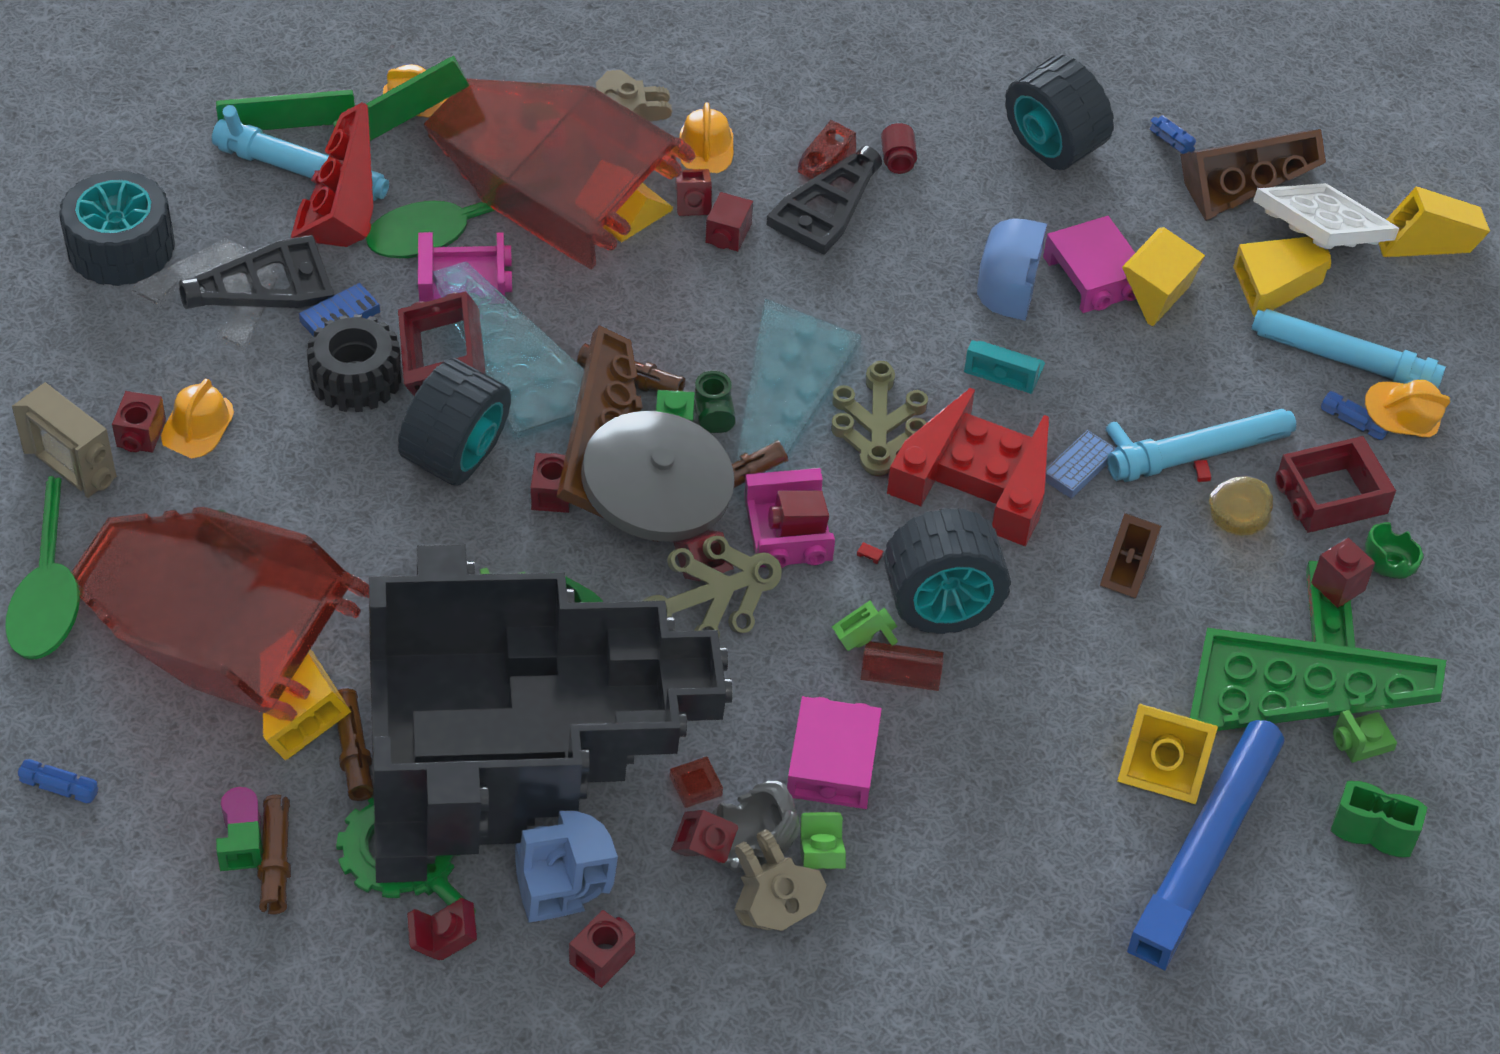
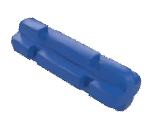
[1150,115,1196,154]
[1321,391,1389,440]
[18,759,99,803]

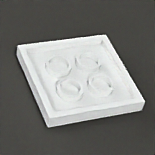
[1253,183,1399,249]

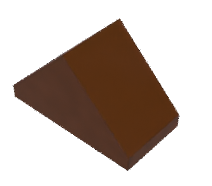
[1100,513,1162,598]

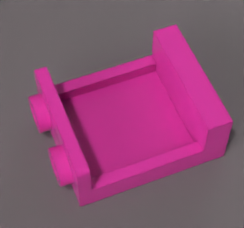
[1043,216,1136,313]
[418,232,512,306]
[744,468,835,568]
[787,696,882,809]

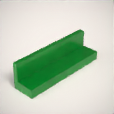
[333,56,470,141]
[216,90,355,130]

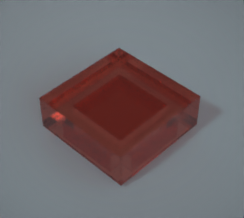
[669,756,723,808]

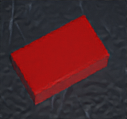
[1193,460,1212,482]
[857,542,884,564]

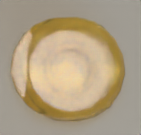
[1209,476,1273,536]

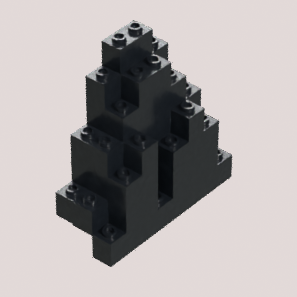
[369,544,732,883]

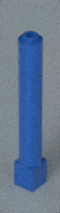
[1127,720,1285,971]

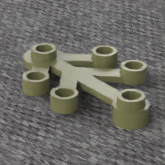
[831,361,928,476]
[642,536,782,636]

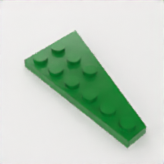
[1190,628,1447,731]

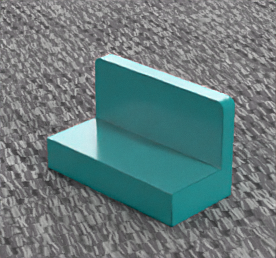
[964,340,1045,394]

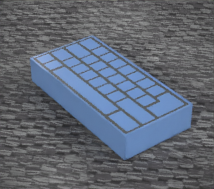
[1045,430,1116,499]

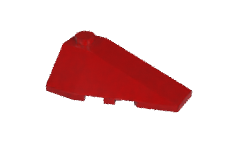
[291,102,373,247]

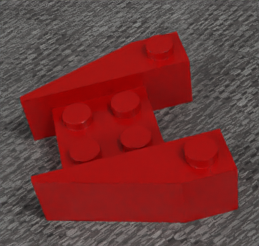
[887,388,1049,547]

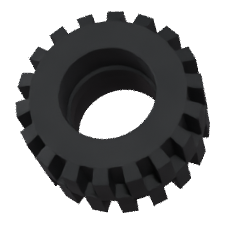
[307,314,402,412]

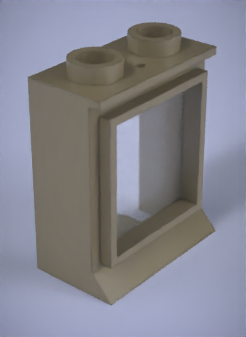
[12,382,117,498]

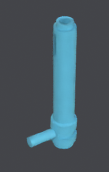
[212,105,389,201]
[1252,309,1446,388]
[1106,409,1297,483]

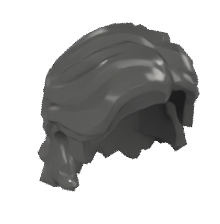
[712,781,800,873]

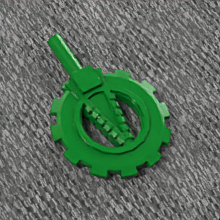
[336,798,476,913]

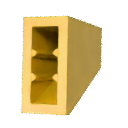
[1379,186,1490,257]
[1233,236,1331,317]
[262,632,351,760]

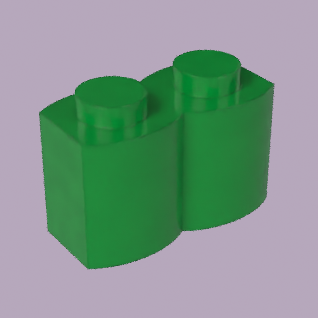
[1330,781,1428,857]

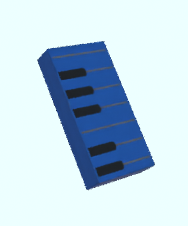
[299,283,380,337]

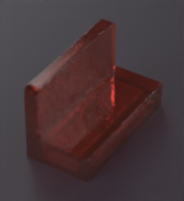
[860,641,944,691]

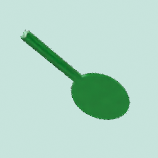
[366,177,562,258]
[5,476,80,660]

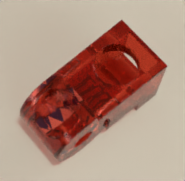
[798,120,856,180]

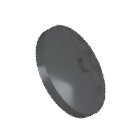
[581,411,734,541]

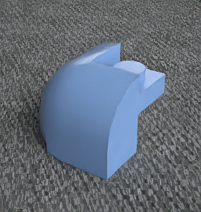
[977,219,1047,321]
[515,811,618,923]

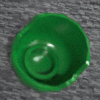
[1364,522,1424,579]

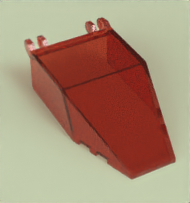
[424,78,696,270]
[72,507,369,721]

